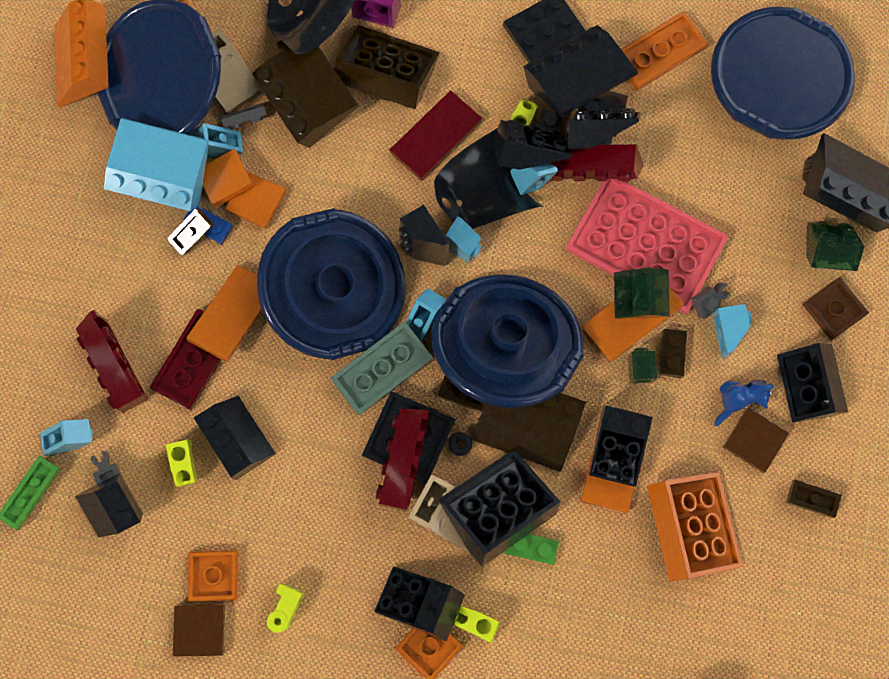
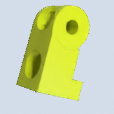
[510,98,539,126]
[166,440,197,487]
[267,583,305,633]
[454,605,501,643]

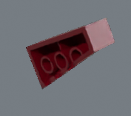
[550,144,643,182]
[76,310,148,413]
[376,409,429,512]

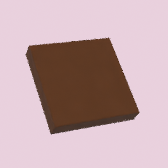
[802,277,869,341]
[723,407,789,473]
[173,605,225,657]

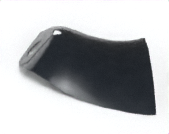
[267,0,354,55]
[434,128,543,229]

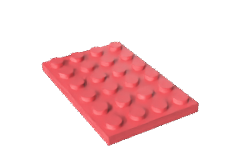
[565,179,729,315]

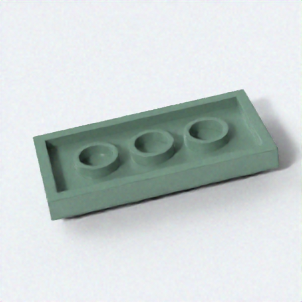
[330,321,434,416]

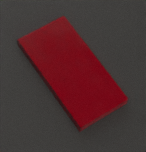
[389,90,483,181]
[150,308,221,411]

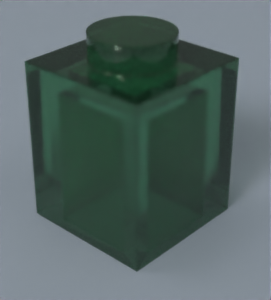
[628,347,657,384]

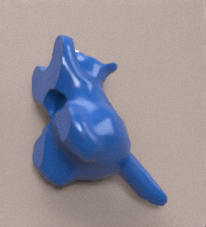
[714,380,773,427]

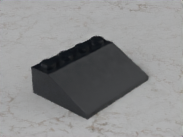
[523,25,638,117]
[803,133,889,232]
[439,449,561,567]

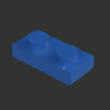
[182,206,233,245]

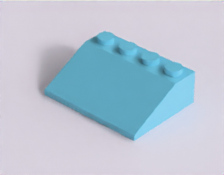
[104,118,209,211]

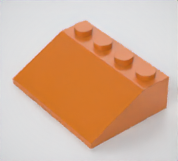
[54,0,109,107]
[647,472,743,582]

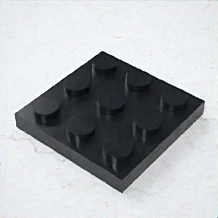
[503,0,586,63]
[362,391,456,485]

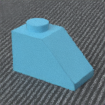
[188,123,243,158]
[510,163,558,195]
[445,216,482,263]
[406,288,447,343]
[713,304,752,358]
[40,419,93,456]

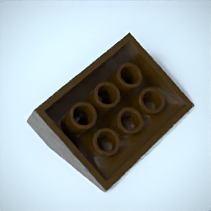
[334,25,440,109]
[252,46,359,148]
[472,393,586,472]

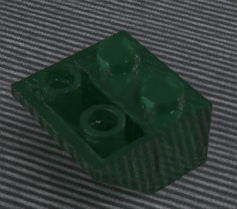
[806,221,864,271]
[614,267,670,319]

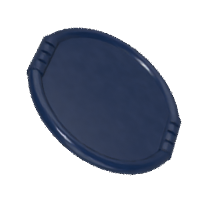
[97,0,222,134]
[711,6,855,140]
[257,208,406,361]
[431,274,584,408]

